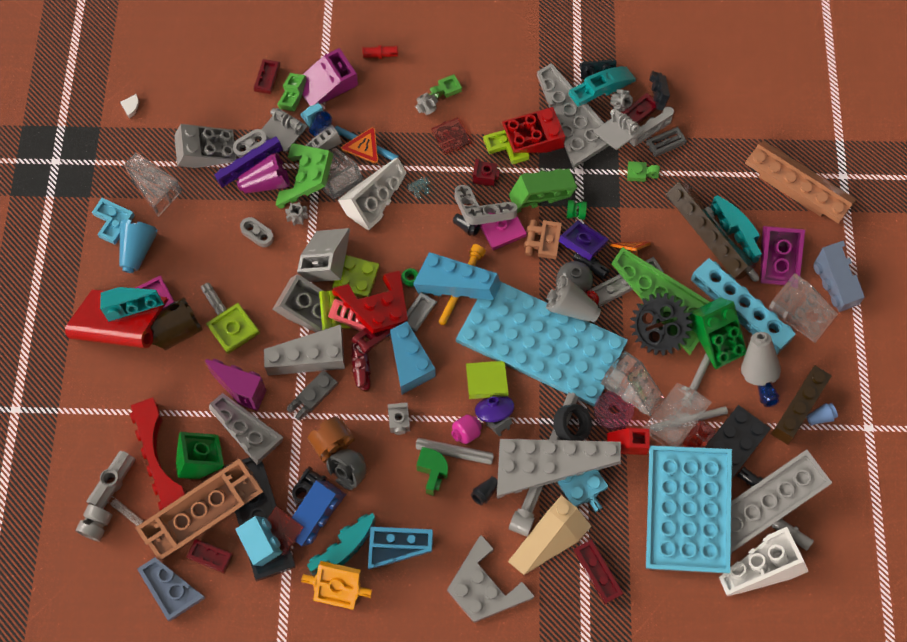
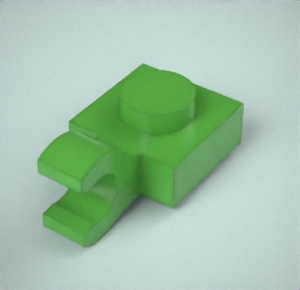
[429,74,462,99]
[627,161,660,182]

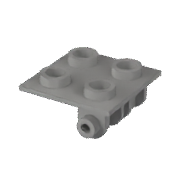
[261,108,308,152]
[593,108,644,150]

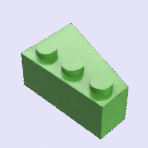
[509,169,577,213]

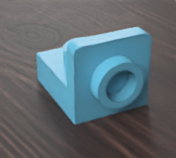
[300,103,325,128]

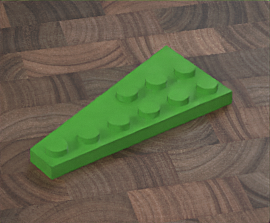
[612,247,710,356]

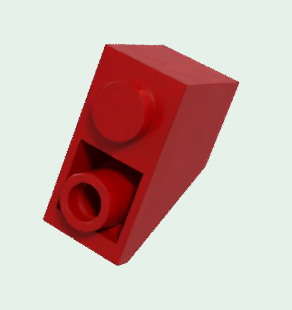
[607,428,650,455]

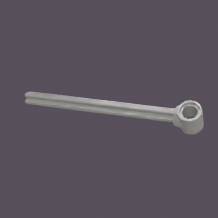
[508,392,579,537]

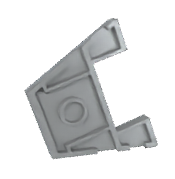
[447,535,534,623]

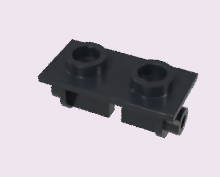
[579,58,616,79]

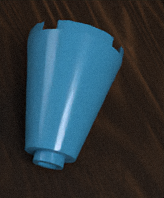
[119,220,158,274]

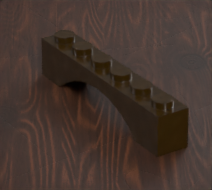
[666,182,756,279]

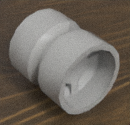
[75,504,112,542]

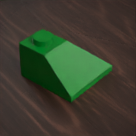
[176,432,224,479]

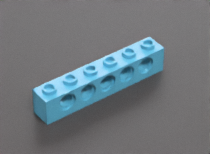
[691,258,796,355]

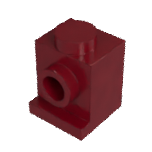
[473,159,500,187]

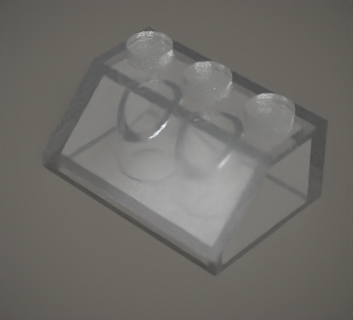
[643,383,712,447]

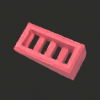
[328,299,366,331]

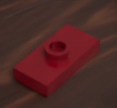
[254,59,281,94]
[186,539,233,574]

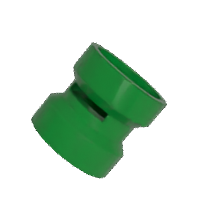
[566,200,587,220]

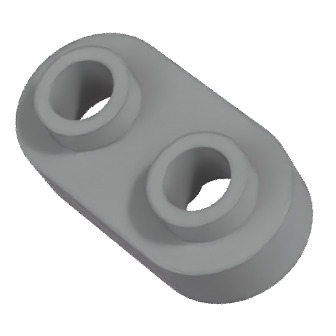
[233,129,268,158]
[240,217,274,247]

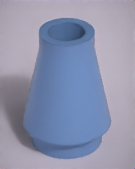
[806,403,838,426]

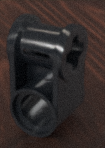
[292,466,327,506]

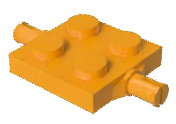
[301,561,372,610]

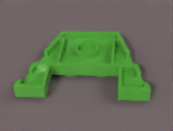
[275,143,334,209]

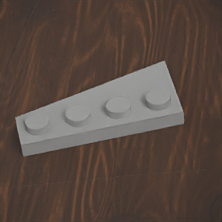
[209,393,283,464]

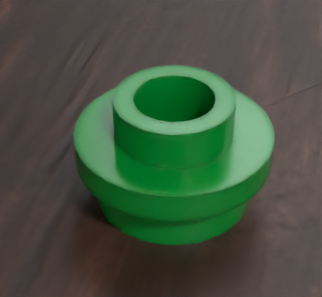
[401,268,419,287]

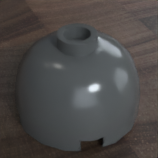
[556,261,593,293]
[326,449,367,490]

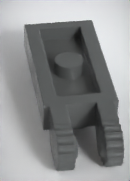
[287,370,338,420]

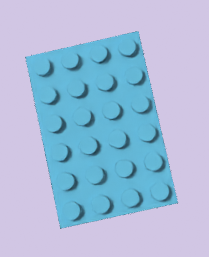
[646,446,732,574]

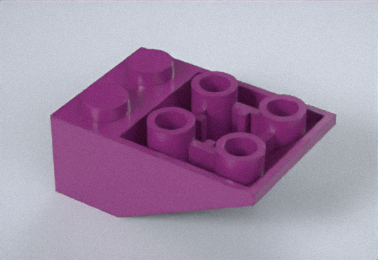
[302,48,358,106]
[205,359,267,411]

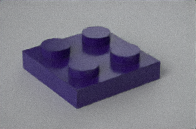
[559,220,609,260]

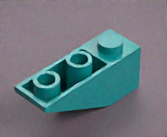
[100,287,164,321]

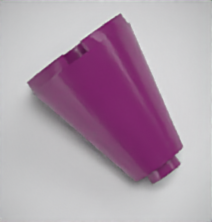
[237,153,290,194]

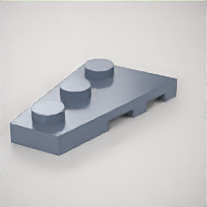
[137,558,205,622]

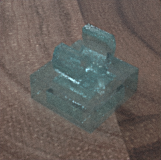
[407,177,429,198]

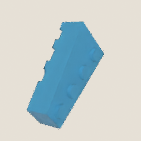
[413,252,501,300]

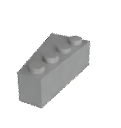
[264,325,345,376]

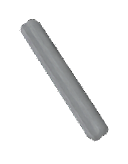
[416,438,494,464]

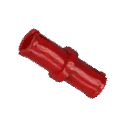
[362,45,398,59]

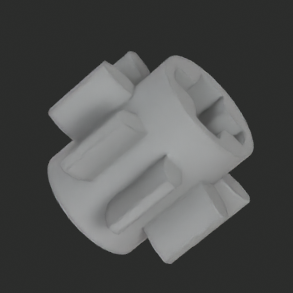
[610,89,633,111]
[415,93,438,115]
[285,202,308,226]

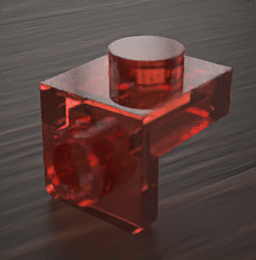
[683,420,716,448]

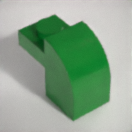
[416,447,448,496]

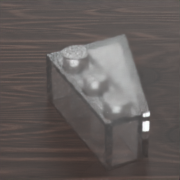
[124,152,182,217]

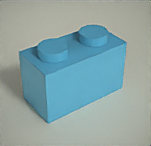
[235,516,282,566]

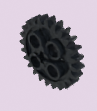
[630,293,694,356]

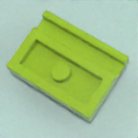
[319,290,351,330]

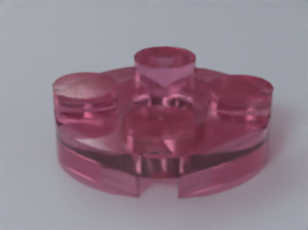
[594,390,634,430]

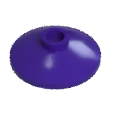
[475,396,514,422]

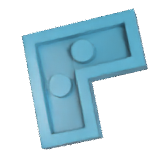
[92,198,135,245]

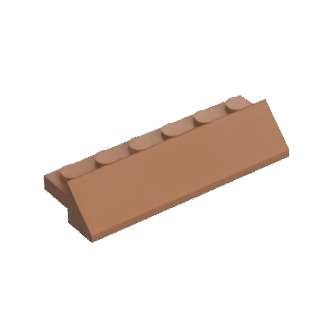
[745,141,857,224]
[135,458,264,561]

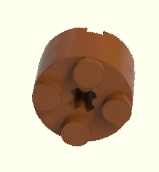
[307,416,355,463]

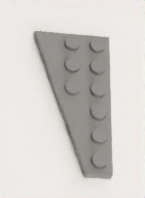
[537,63,610,169]
[497,439,621,499]

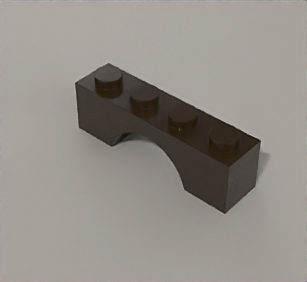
[771,365,832,445]

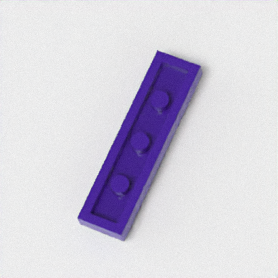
[214,136,283,188]

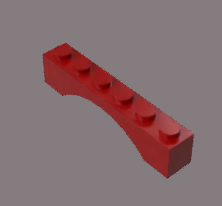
[129,397,187,511]

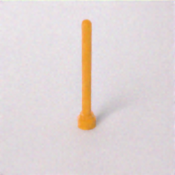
[439,244,486,325]

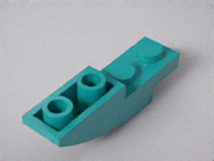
[568,66,636,107]
[711,195,762,263]
[307,513,376,576]

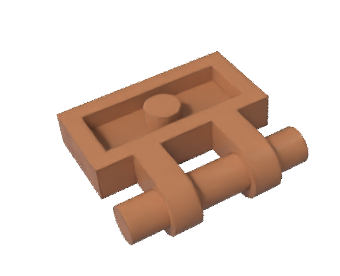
[524,220,562,259]

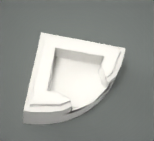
[120,94,139,118]

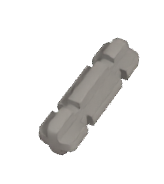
[201,283,226,315]

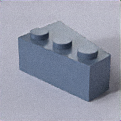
[814,240,865,312]

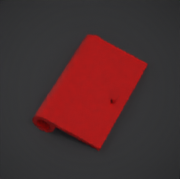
[65,289,168,349]

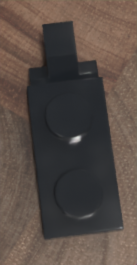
[649,70,670,110]

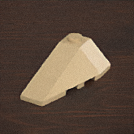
[508,495,591,575]

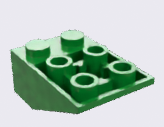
[690,297,747,369]

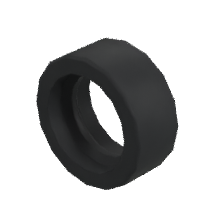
[553,404,592,441]

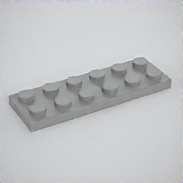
[730,450,832,554]

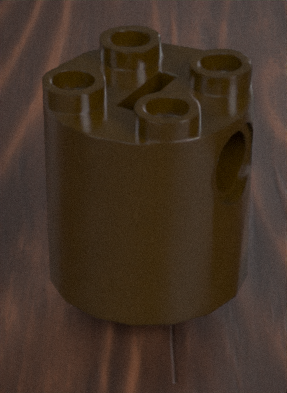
[150,298,203,351]

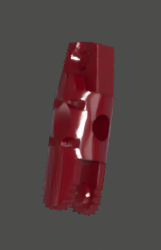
[351,343,371,391]

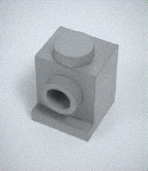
[388,403,410,435]

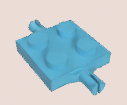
[557,469,608,512]

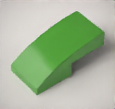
[277,73,306,112]

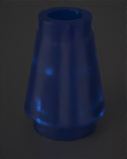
[309,111,332,136]
[757,382,779,407]

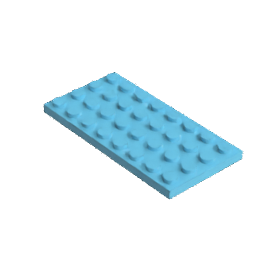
[456,281,628,407]

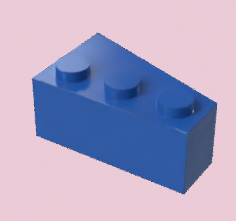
[283,480,347,546]

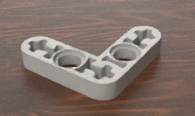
[454,185,518,225]

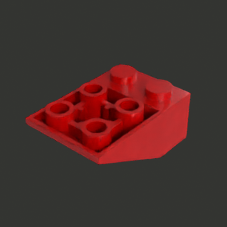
[502,107,565,153]

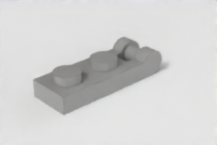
[630,107,674,147]

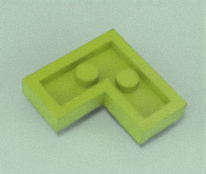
[483,130,529,164]

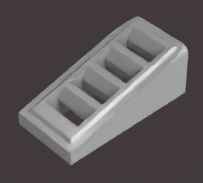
[305,125,342,150]

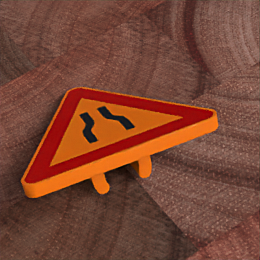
[341,128,378,163]
[610,241,651,256]

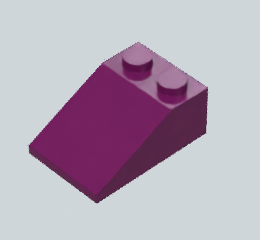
[760,226,805,286]

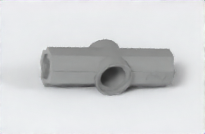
[86,451,135,509]

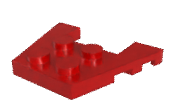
[332,270,408,334]

